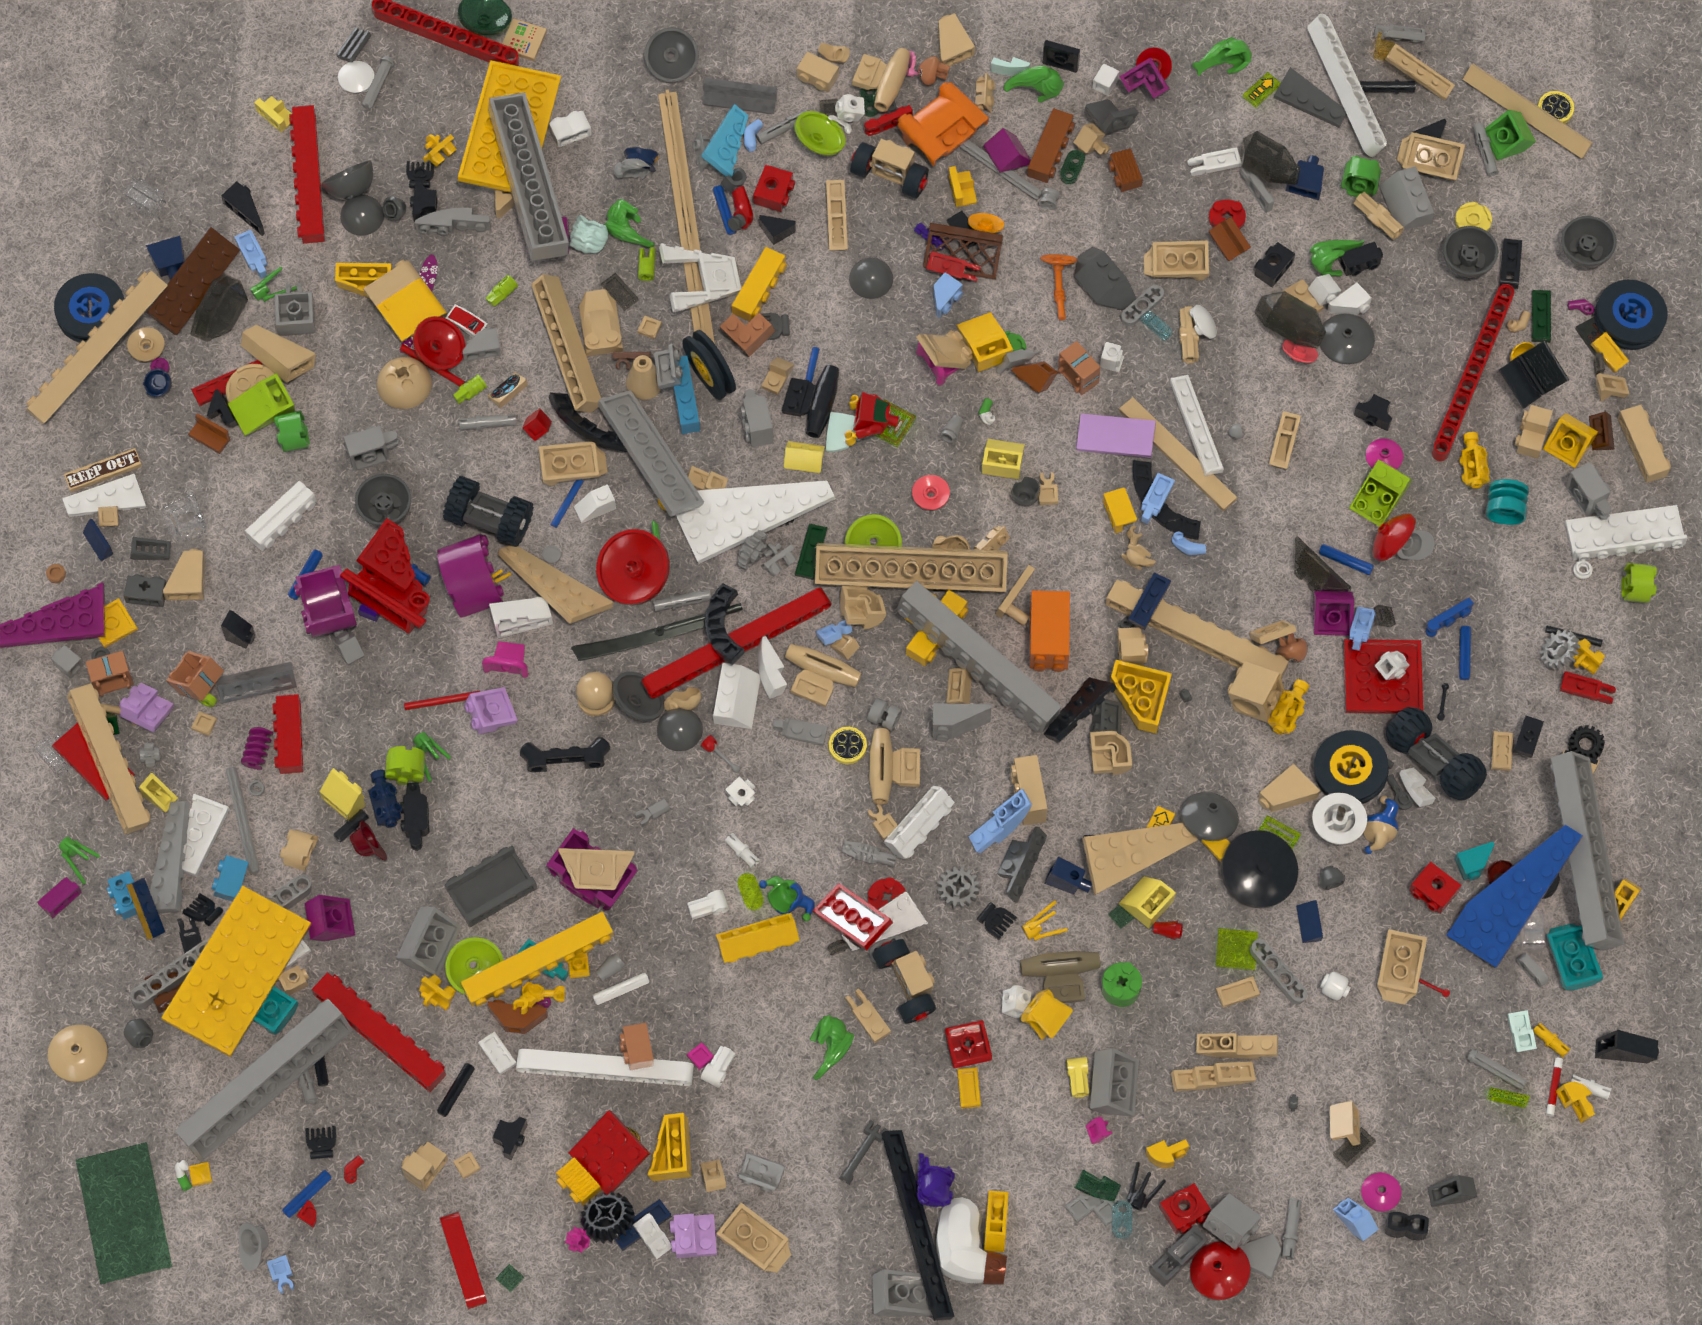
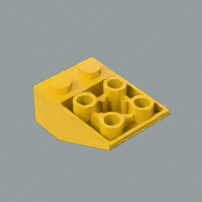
[956,312,1013,372]

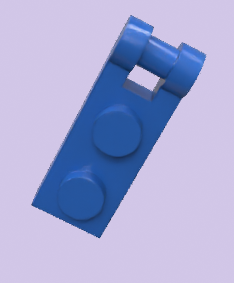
[1425,597,1474,637]

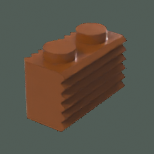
[1108,148,1143,192]

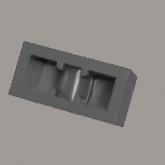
[124,574,167,607]

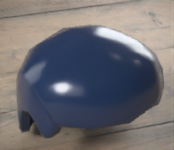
[143,368,172,397]

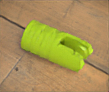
[638,247,656,281]

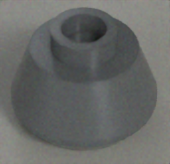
[382,196,406,221]
[1320,866,1346,890]

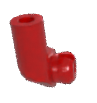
[344,1155,365,1184]

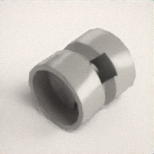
[867,698,902,732]

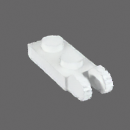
[1188,148,1242,176]

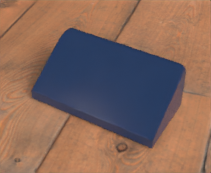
[83,519,113,561]
[1296,900,1323,943]

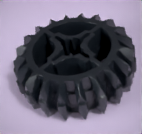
[580,1191,635,1244]

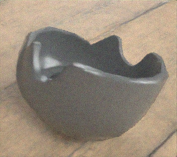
[1011,477,1040,506]

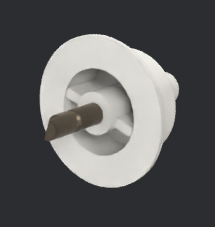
[1312,793,1367,845]

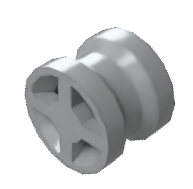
[1039,188,1060,210]

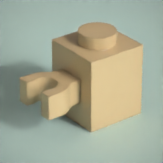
[1073,123,1111,155]

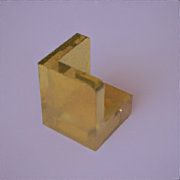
[1373,32,1395,61]

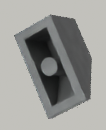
[1427,1175,1477,1207]

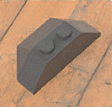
[1074,247,1137,310]

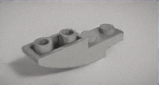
[415,208,491,236]

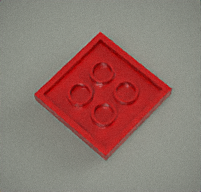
[568,1110,651,1195]

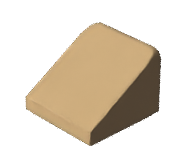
[830,634,860,660]

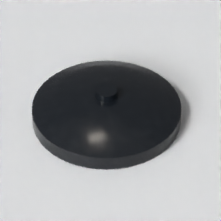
[1221,830,1298,908]

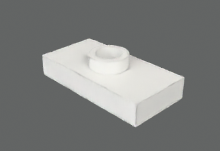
[478,1031,517,1075]

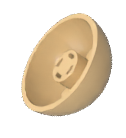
[377,357,432,409]

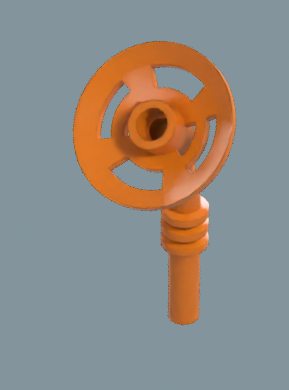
[1040,254,1077,321]

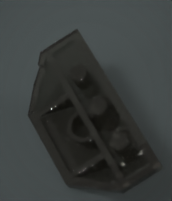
[1240,131,1301,185]
[190,274,248,342]
[1254,291,1326,349]
[1293,536,1351,592]

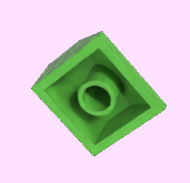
[1485,110,1536,161]

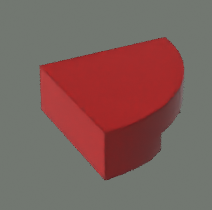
[296,1200,317,1228]

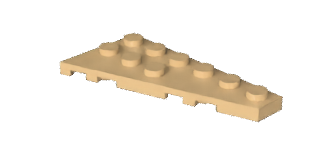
[498,545,614,624]
[1082,823,1198,895]

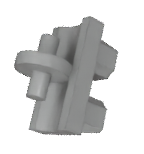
[761,543,797,577]

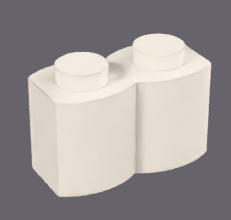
[549,111,592,147]

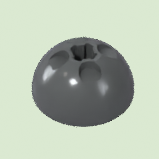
[321,160,373,200]
[1561,216,1617,268]
[1443,226,1499,278]
[355,474,411,527]

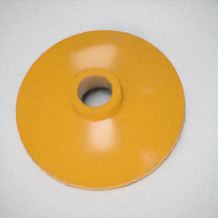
[968,213,1005,233]

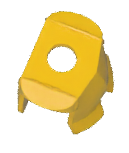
[1021,989,1073,1040]

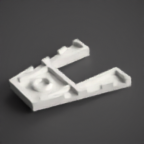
[659,243,741,312]

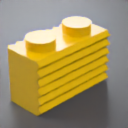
[556,1157,601,1206]

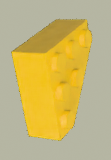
[1110,660,1172,734]

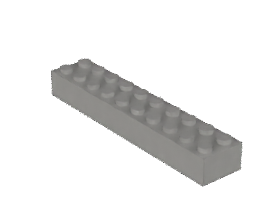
[488,92,569,261]
[897,580,1062,734]
[1551,751,1625,951]
[175,999,353,1162]

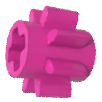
[565,1227,590,1253]

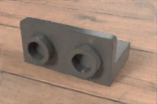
[1090,699,1122,735]

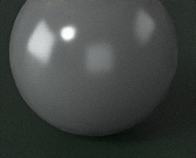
[340,195,384,236]
[849,257,893,299]
[657,708,703,751]

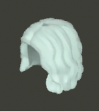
[569,215,608,254]

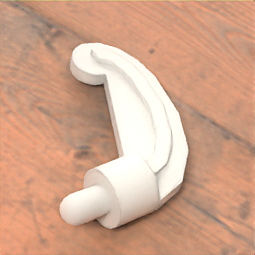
[828,115,852,134]

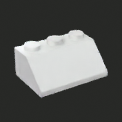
[713,663,760,729]

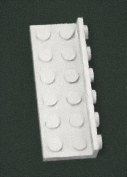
[1565,505,1688,561]

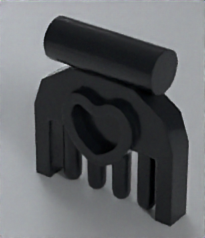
[406,161,434,188]
[183,893,223,926]
[977,902,1017,940]
[305,1126,336,1159]

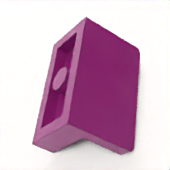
[37,877,82,919]

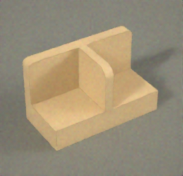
[1330,1101,1360,1146]

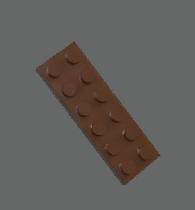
[146,227,240,335]

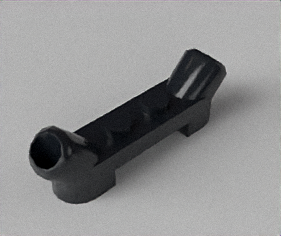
[520,737,610,773]

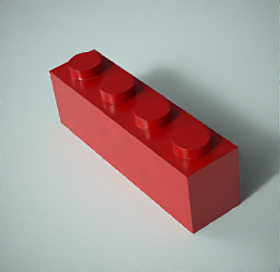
[273,694,303,774]

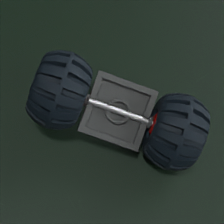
[1386,707,1487,800]

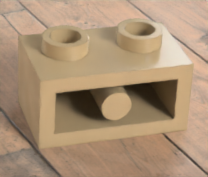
[797,52,839,92]

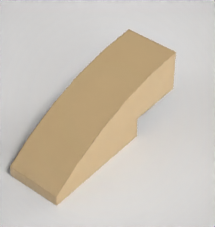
[1269,411,1301,469]

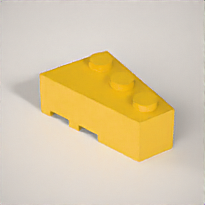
[335,263,393,298]
[648,1113,692,1181]

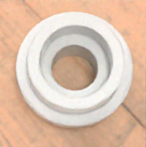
[1573,561,1593,579]

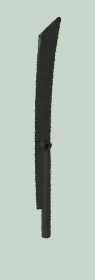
[571,603,743,661]

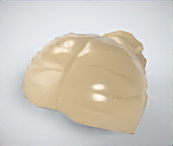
[932,535,970,549]
[664,687,702,711]

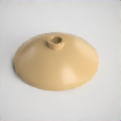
[48,1025,108,1082]

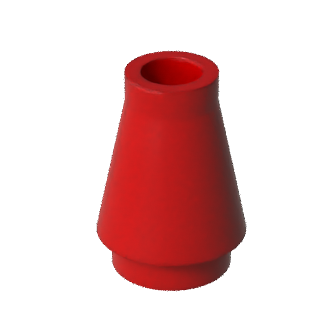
[1153,921,1183,940]

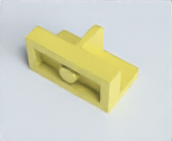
[254,96,292,132]

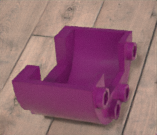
[437,534,504,618]
[294,565,357,638]
[546,828,638,910]

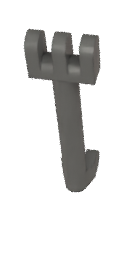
[839,1120,888,1185]

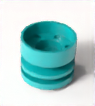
[1486,479,1529,525]

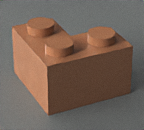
[720,313,775,357]
[619,1023,654,1070]

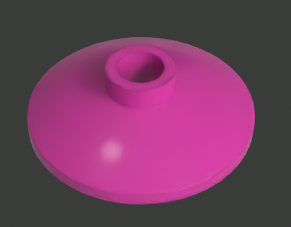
[1366,438,1403,469]
[1361,1172,1401,1212]

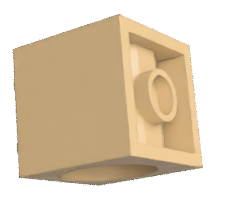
[1228,661,1285,722]

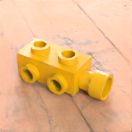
[1459,432,1490,489]
[1267,679,1310,735]

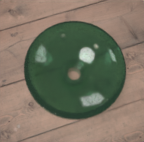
[458,0,512,36]

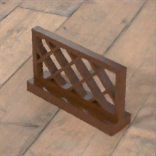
[923,223,1004,280]

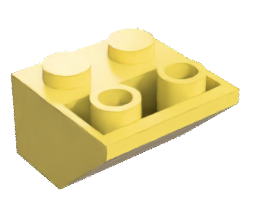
[982,439,1025,479]
[319,768,366,820]
[1119,876,1176,928]

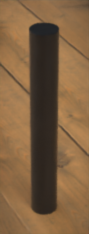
[1545,625,1603,647]

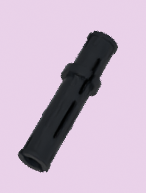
[1360,79,1416,94]

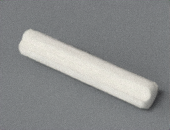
[593,973,649,1005]

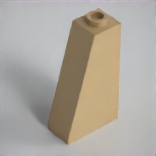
[241,325,316,383]

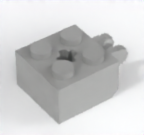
[275,283,316,336]
[740,389,773,448]
[344,426,399,472]
[1566,462,1611,520]

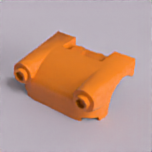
[897,82,989,167]

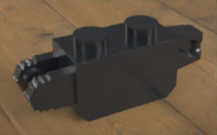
[400,782,430,851]

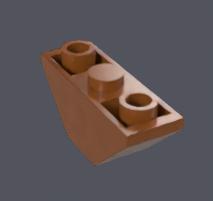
[488,1000,548,1034]

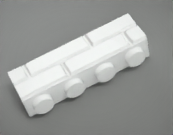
[245,481,316,551]
[883,786,955,859]

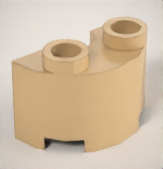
[280,829,319,871]

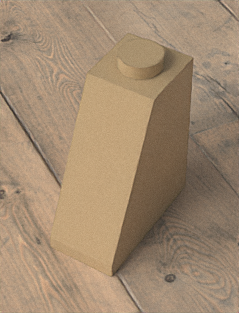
[938,13,975,66]
[163,549,205,600]
[1258,763,1320,812]

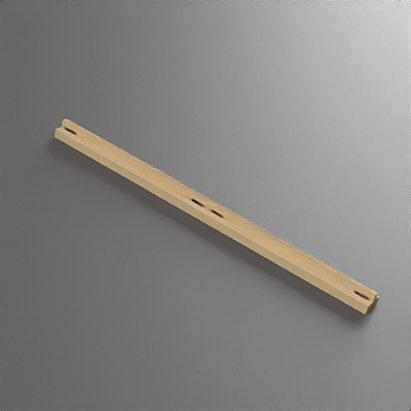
[658,89,715,344]

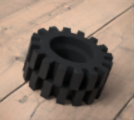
[1568,725,1605,759]

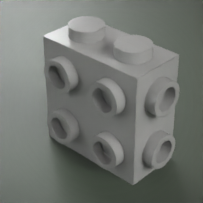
[1203,1193,1261,1250]

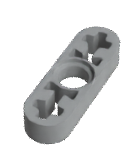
[1121,285,1164,327]

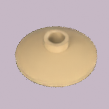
[127,327,165,362]

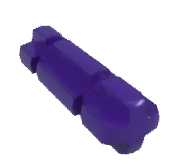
[914,223,946,250]

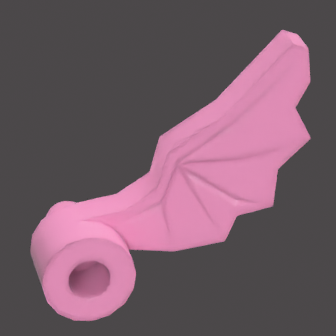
[906,51,918,77]

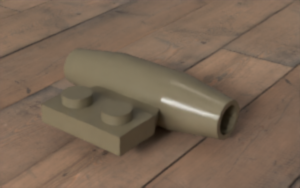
[1020,951,1100,1003]

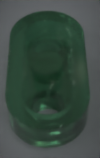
[860,88,879,117]
[1060,150,1085,184]

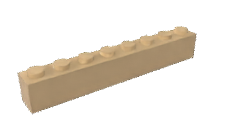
[531,274,601,413]
[67,683,150,835]

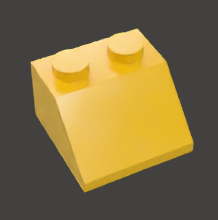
[1543,413,1598,468]

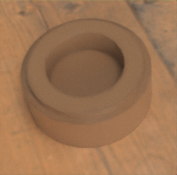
[46,564,66,583]

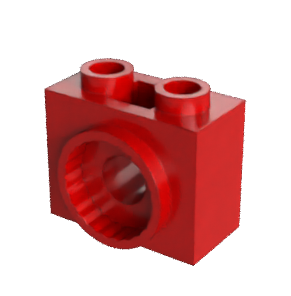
[753,164,796,212]
[1409,861,1462,914]
[1159,1183,1211,1234]

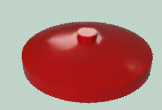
[596,529,670,605]

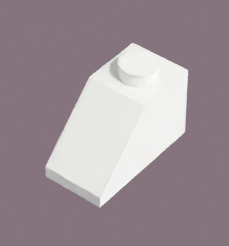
[1327,283,1371,315]
[574,484,616,523]

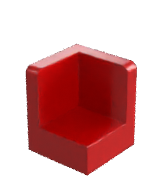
[522,408,552,441]

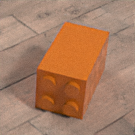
[1030,590,1070,672]

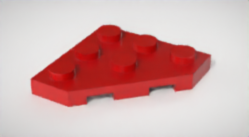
[356,518,415,593]

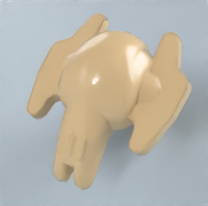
[1121,526,1156,570]

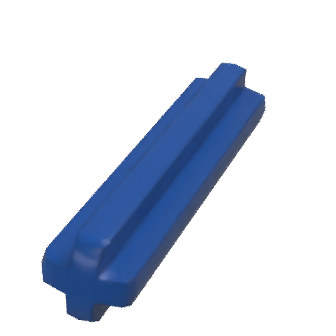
[713,185,737,235]
[1319,544,1373,575]
[288,549,323,600]
[1459,626,1471,680]
[282,1170,332,1218]

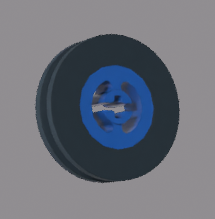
[54,273,124,343]
[1594,279,1668,350]

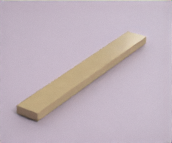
[1462,64,1593,159]
[1119,397,1237,512]

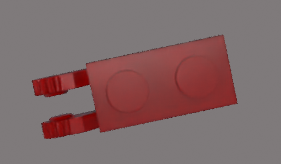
[864,105,913,136]
[926,251,981,282]
[1559,671,1616,704]

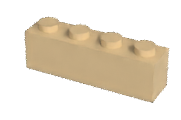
[1618,405,1671,483]

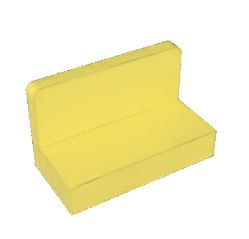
[784,441,825,473]

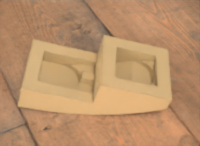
[687,466,728,490]

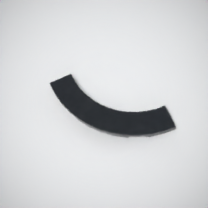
[549,392,628,452]
[1132,460,1201,540]
[705,583,745,665]

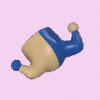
[1363,796,1399,854]

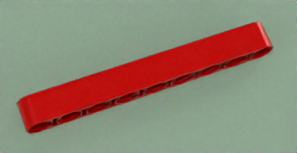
[372,0,520,66]

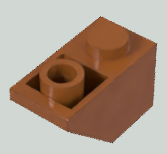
[1011,361,1058,393]

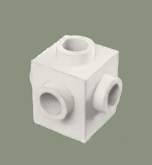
[835,94,865,122]
[1375,651,1410,680]
[725,776,756,806]
[1002,985,1031,1018]

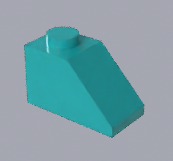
[1455,841,1495,881]

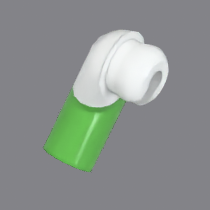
[978,398,995,425]
[175,1160,192,1191]

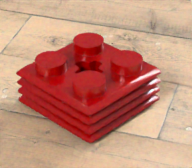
[945,1020,992,1068]

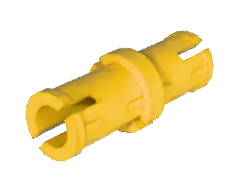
[1533,1022,1571,1058]

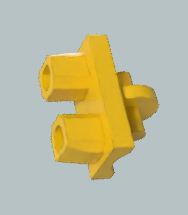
[422,134,457,167]
[1573,639,1605,675]
[419,974,456,1011]

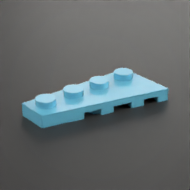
[701,104,749,178]

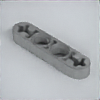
[1250,939,1307,1004]

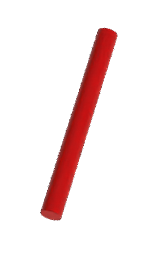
[400,344,465,387]
[404,690,480,710]

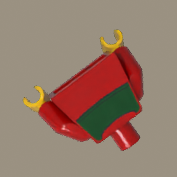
[845,392,899,446]

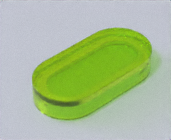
[737,873,764,911]

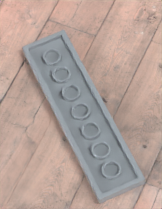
[598,390,704,517]

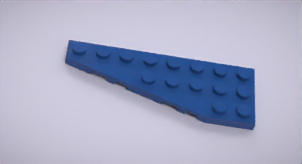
[1447,825,1583,968]

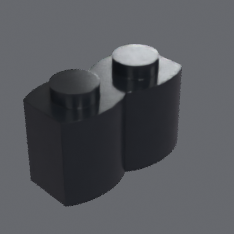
[1385,1212,1429,1241]

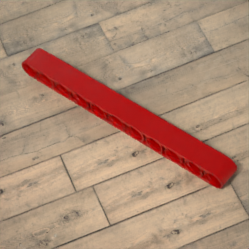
[1432,284,1515,461]
[641,587,832,698]

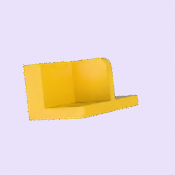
[948,166,977,207]
[1103,488,1137,534]

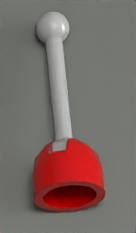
[700,735,740,773]

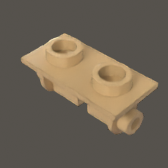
[975,73,995,113]
[974,525,1010,551]

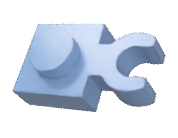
[816,620,852,645]
[267,1255,294,1294]

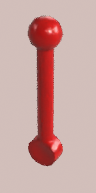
[1419,978,1450,997]

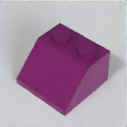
[1313,591,1354,636]
[305,895,355,941]

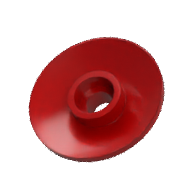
[1136,47,1172,80]

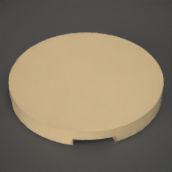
[226,364,275,403]

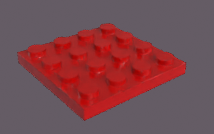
[1344,639,1423,714]

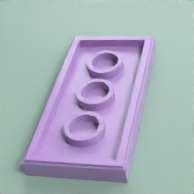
[1076,414,1156,458]

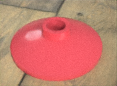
[1282,338,1318,363]
[912,475,950,510]

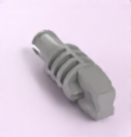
[842,841,897,867]

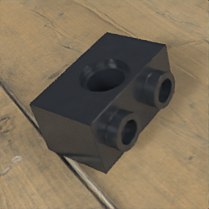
[1254,242,1295,288]

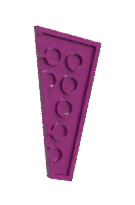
[0,582,105,648]

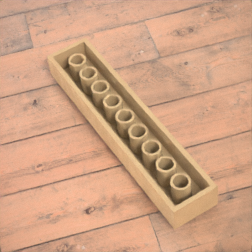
[815,543,1008,592]

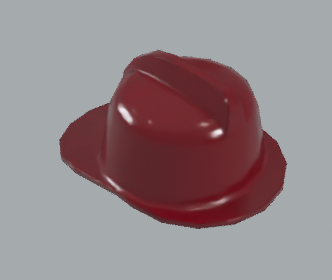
[350,821,387,861]

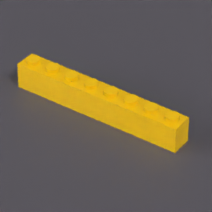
[461,911,614,1007]

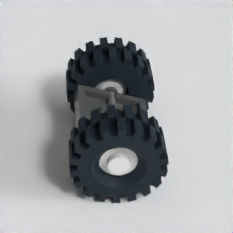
[443,476,534,547]

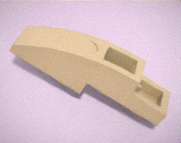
[1196,1033,1278,1059]

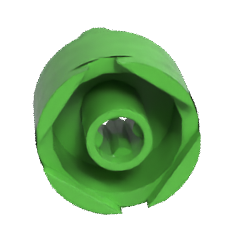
[1341,156,1381,197]
[274,410,310,452]
[1101,962,1142,1007]

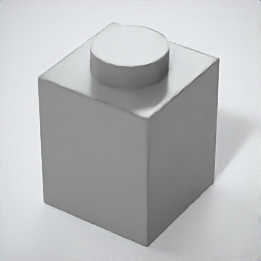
[51,645,84,679]

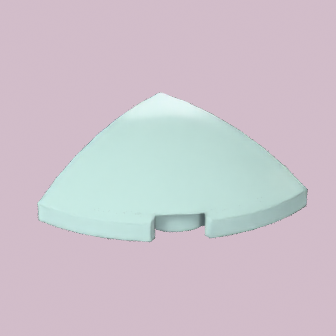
[826,412,860,452]

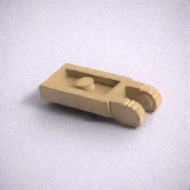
[845,989,891,1044]

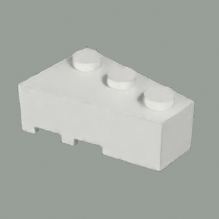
[489,597,553,639]

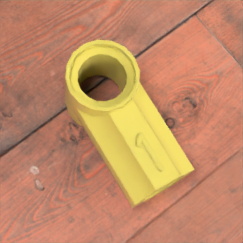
[1066,1057,1089,1098]

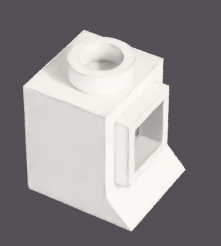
[1100,342,1124,372]

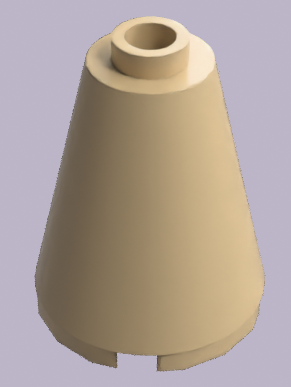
[626,355,661,400]

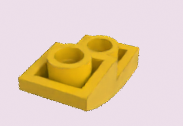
[568,952,590,979]

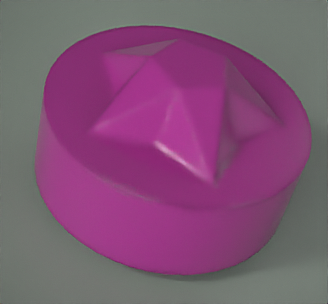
[150,358,170,373]

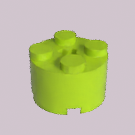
[1621,563,1657,603]
[385,746,425,785]

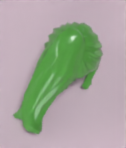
[1192,37,1252,76]
[1004,66,1064,102]
[604,199,655,248]
[1310,240,1364,276]
[810,1015,854,1080]

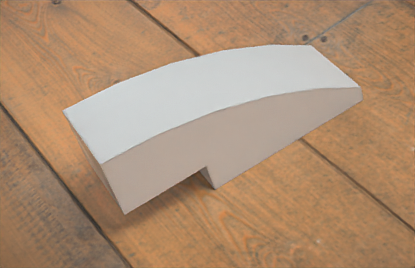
[757,636,787,699]

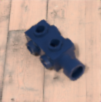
[368,769,402,828]

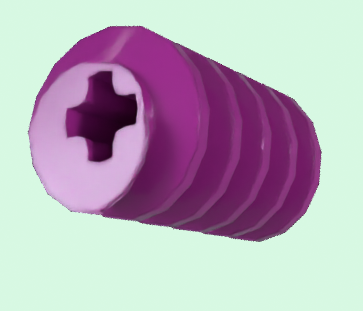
[241,727,273,770]

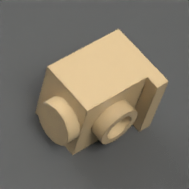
[278,965,309,995]

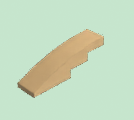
[826,180,848,251]
[1171,1061,1256,1092]

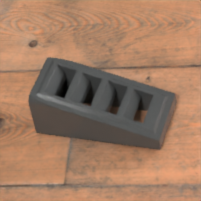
[130,537,171,560]

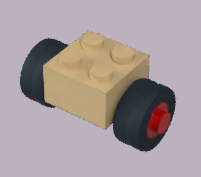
[850,139,929,198]
[872,939,936,1024]

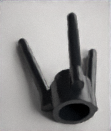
[1126,1162,1166,1211]

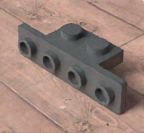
[997,826,1047,902]

